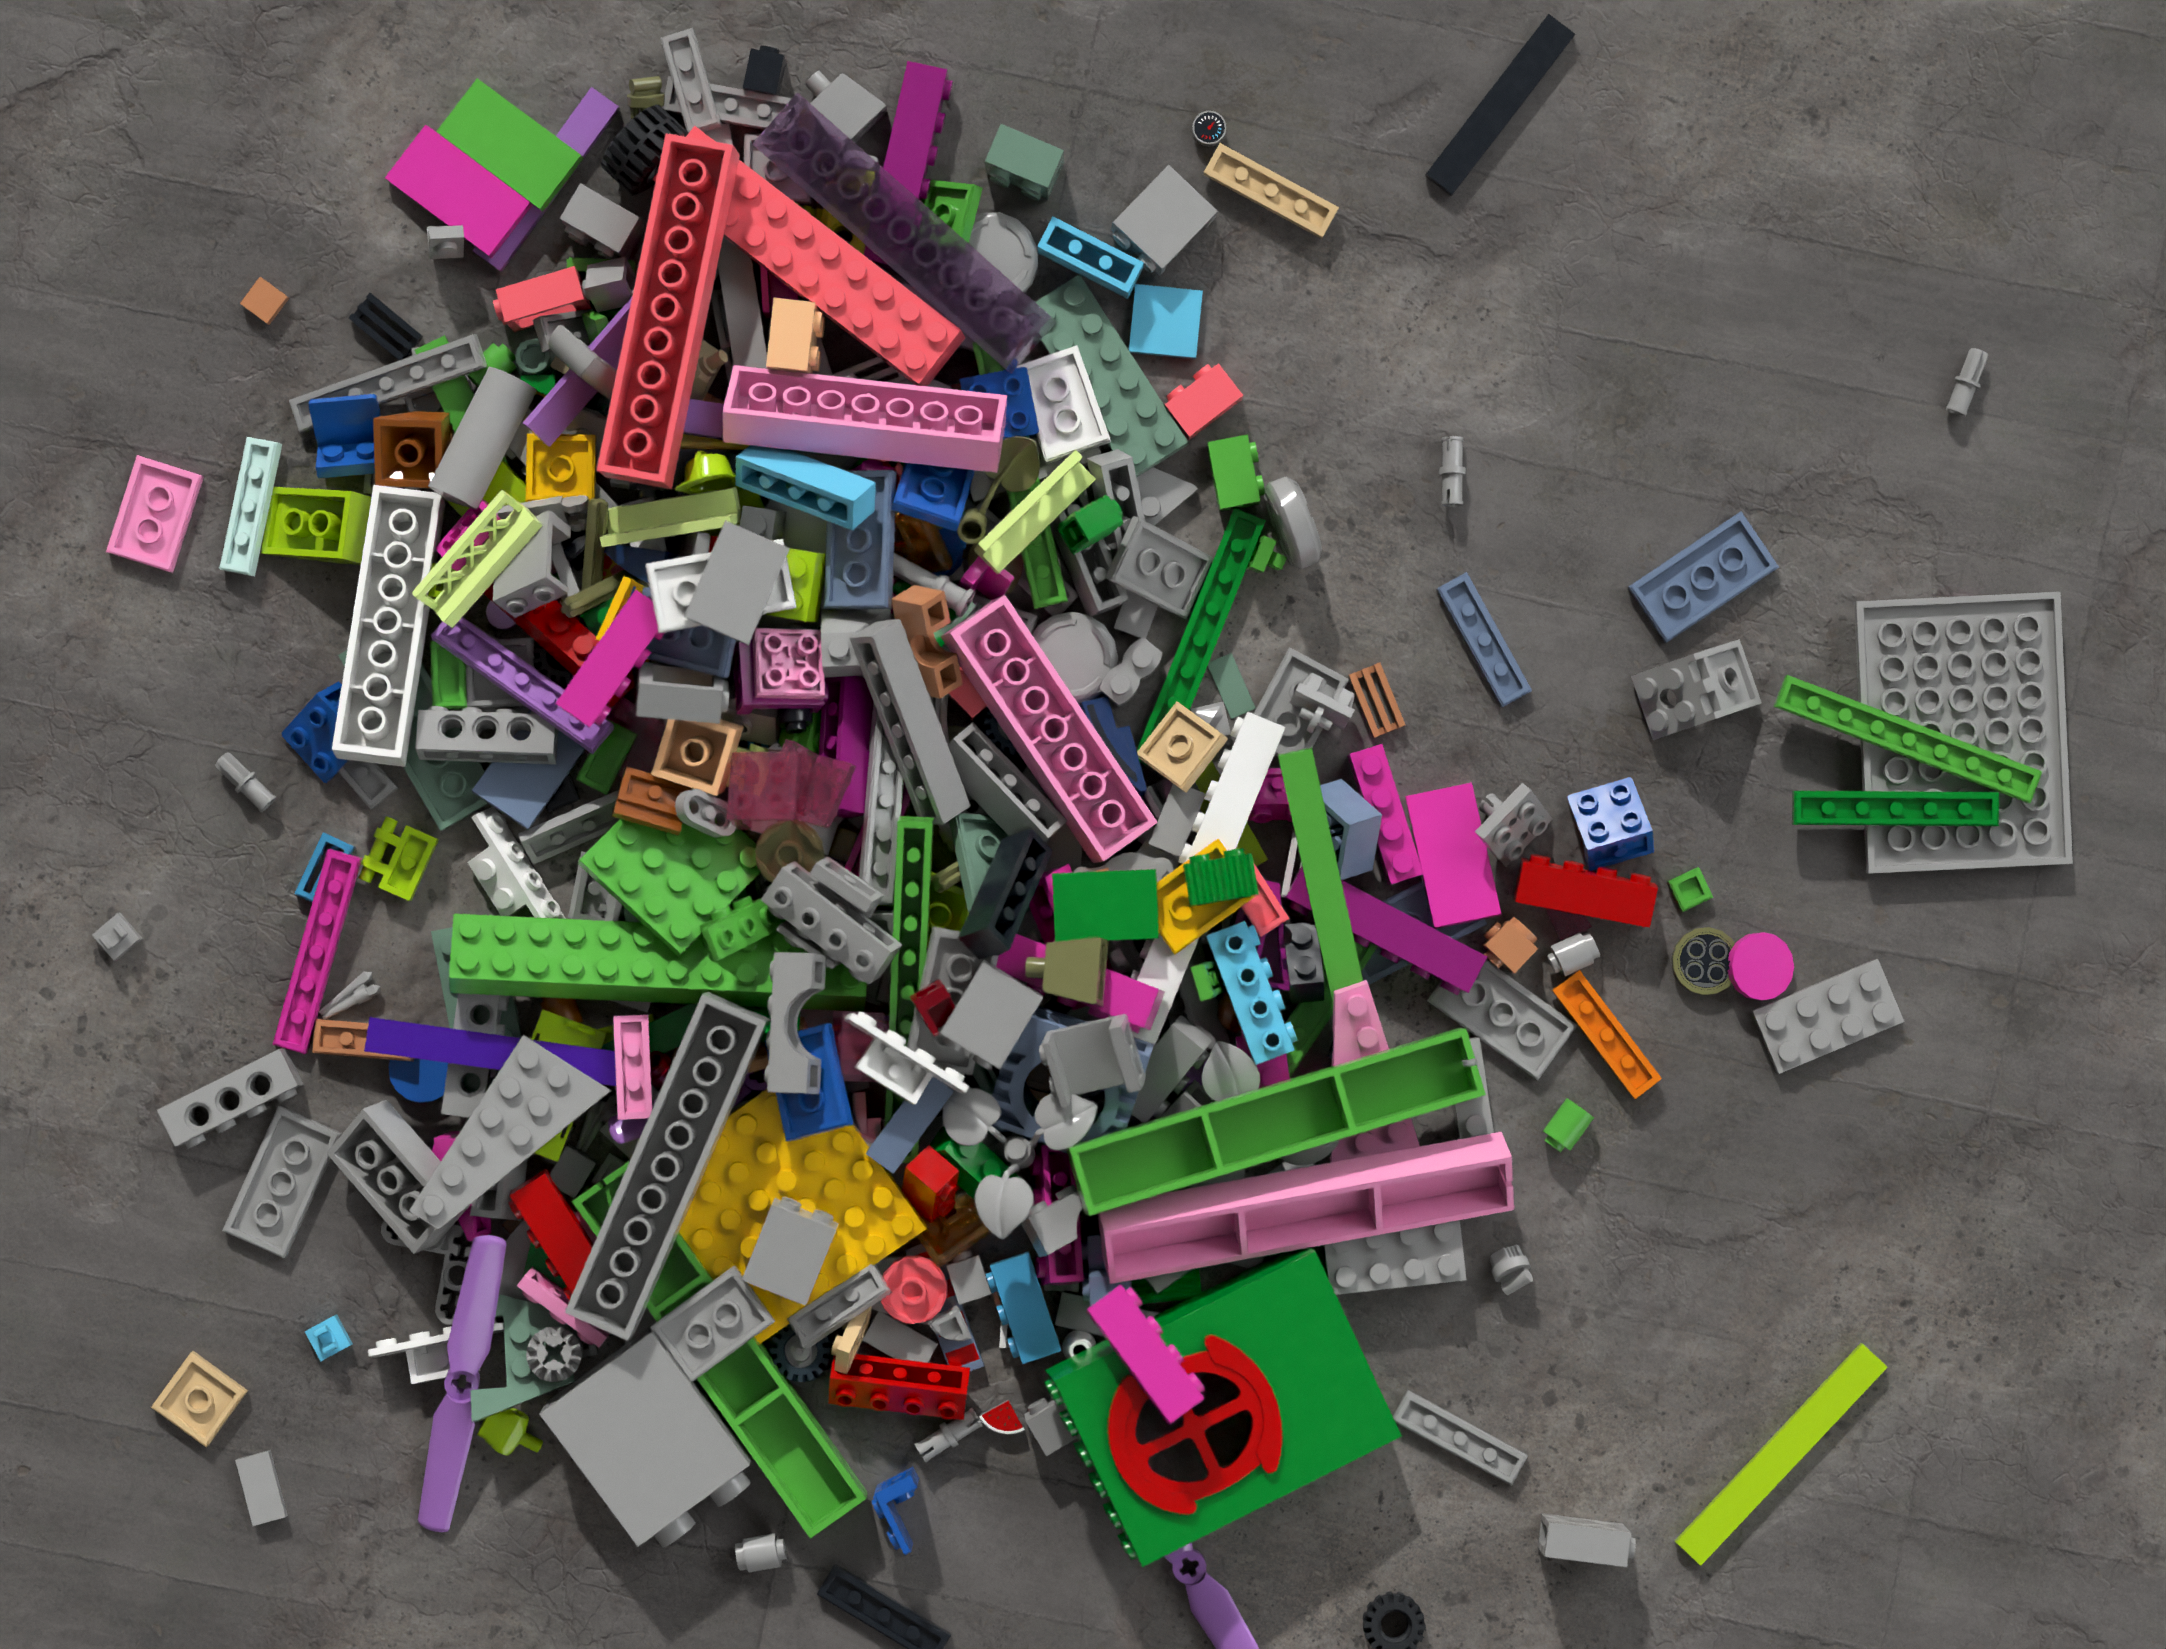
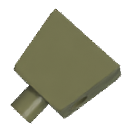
[1025,937,1108,1006]

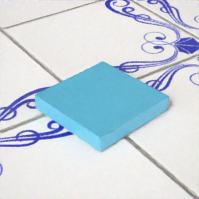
[1129,284,1203,359]

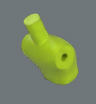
[477,1408,543,1456]

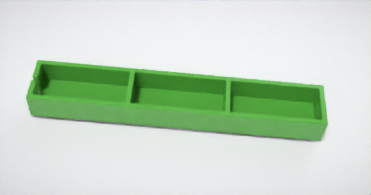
[449,914,867,1012]
[1066,1028,1486,1216]
[572,1160,868,1539]

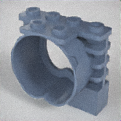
[992,1006,1154,1153]

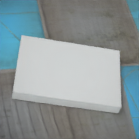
[1013,345,1111,465]

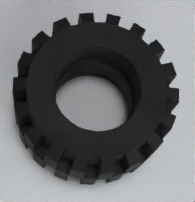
[601,104,689,196]

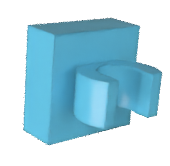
[305,1314,353,1362]

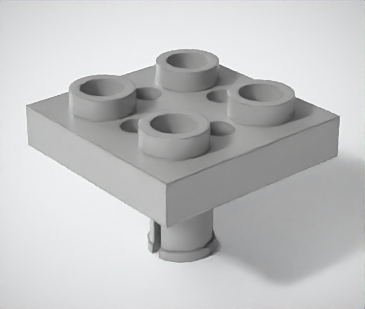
[1475,783,1553,867]

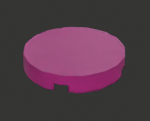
[1728,932,1794,1000]

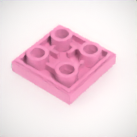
[752,628,825,699]

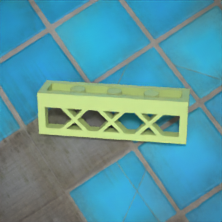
[974,450,1096,575]
[600,487,742,547]
[412,490,543,628]

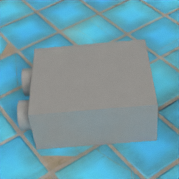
[540,1322,752,1548]

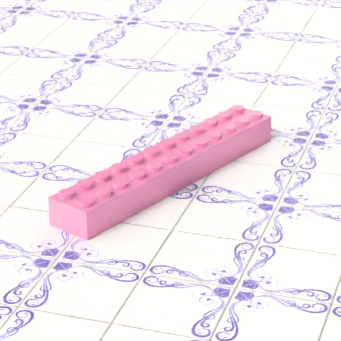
[1098,1132,1514,1284]

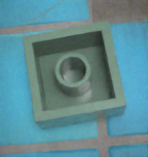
[985,124,1064,201]

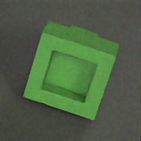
[1247,536,1287,573]

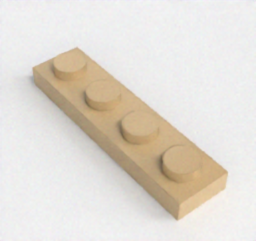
[1203,143,1339,239]

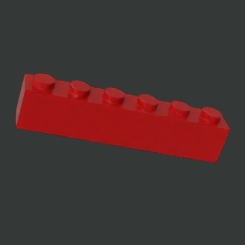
[465,564,635,708]

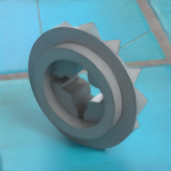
[526,1327,582,1382]

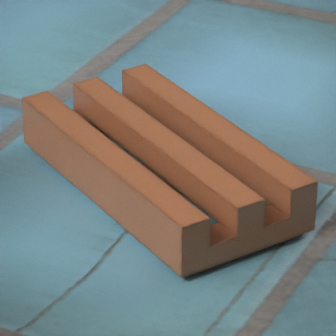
[1348,662,1405,738]

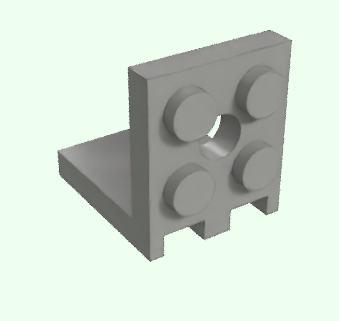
[1631,639,1762,740]

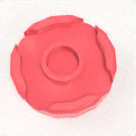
[881,1256,947,1324]

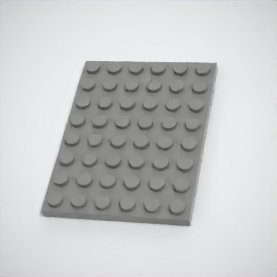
[1854,592,2073,874]

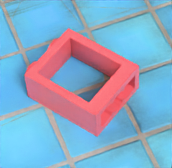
[493,266,592,332]

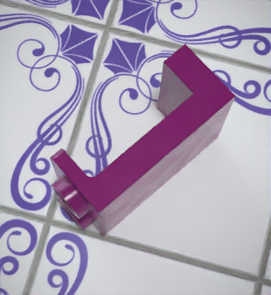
[732,638,828,714]

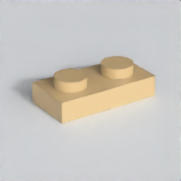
[831,1306,872,1374]

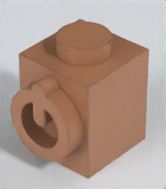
[1482,917,1538,974]

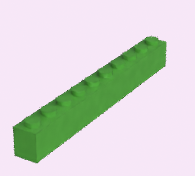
[885,816,934,1163]

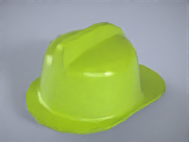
[675,450,736,495]

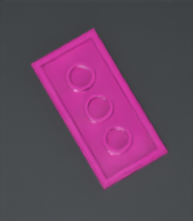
[385,124,532,259]
[1405,782,1502,929]

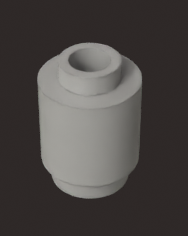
[1547,932,1600,977]
[735,1533,787,1573]

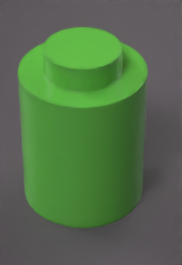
[466,343,516,388]
[1543,1098,1594,1153]

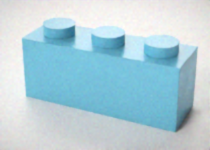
[1037,217,1144,299]

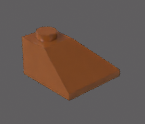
[373,411,450,488]

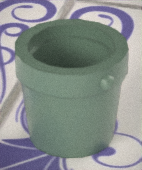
[515,339,556,376]

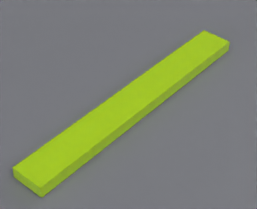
[1675,1343,1888,1566]

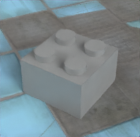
[560,183,646,260]

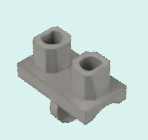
[1289,673,1355,734]

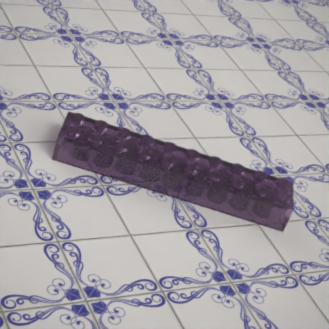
[753,92,1056,374]

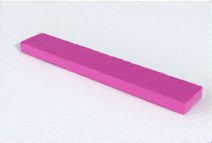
[272,849,362,1054]

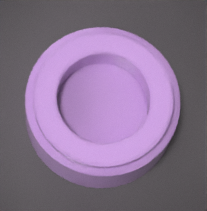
[486,601,517,630]

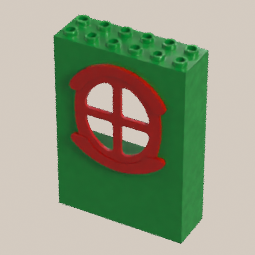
[1044,1248,1402,1567]

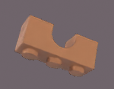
[891,585,963,699]

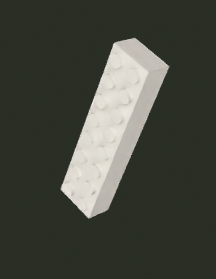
[332,485,446,767]

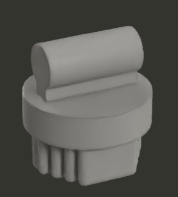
[1490,1245,1533,1295]

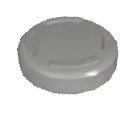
[946,212,1038,306]
[1264,476,1322,569]
[1032,612,1118,704]

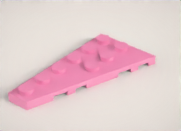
[1330,980,1420,1163]

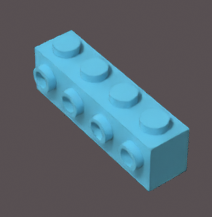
[735,445,876,530]
[1206,921,1298,1065]

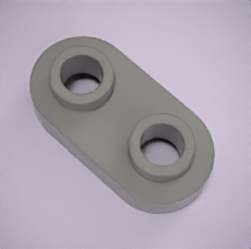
[675,789,738,838]

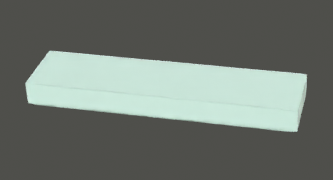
[219,437,282,577]

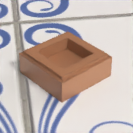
[240,277,289,325]

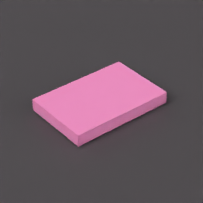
[106,455,204,573]

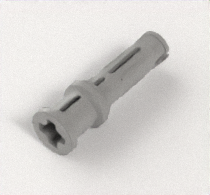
[893,553,975,618]

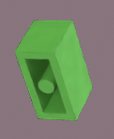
[1207,434,1265,512]

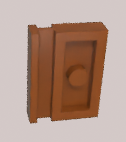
[612,766,692,836]

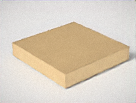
[1137,702,1228,793]
[151,1351,248,1447]

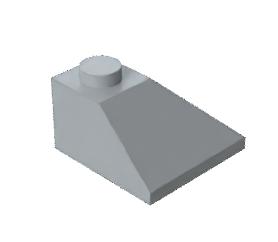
[821,609,891,677]

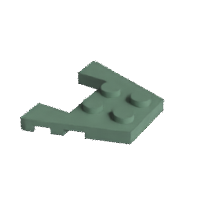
[470,1294,574,1422]

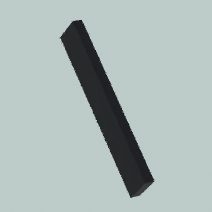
[1425,14,1575,196]

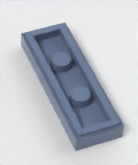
[866,1077,954,1174]

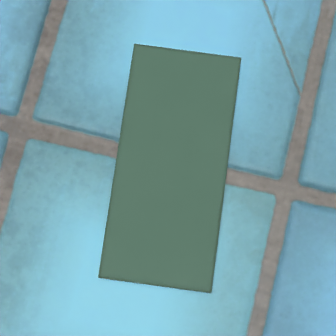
[1208,653,1256,719]

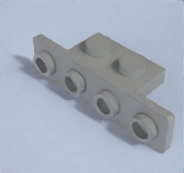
[568,851,624,921]

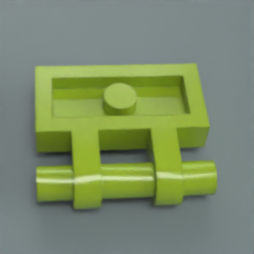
[358,816,439,901]

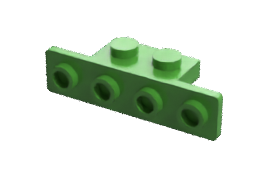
[699,896,786,960]

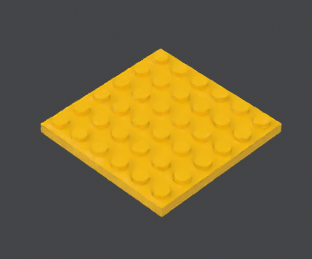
[679,1088,927,1344]

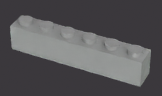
[850,619,970,825]

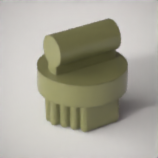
[627,76,665,119]

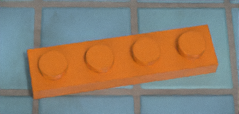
[1551,970,1662,1099]

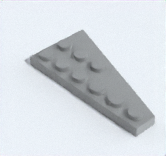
[409,1035,611,1230]

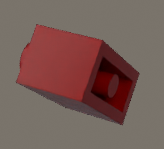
[902,1145,959,1223]

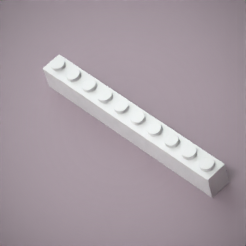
[1131,712,1285,1046]

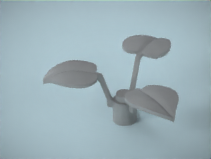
[1188,1041,1339,1189]
[942,1088,1097,1239]

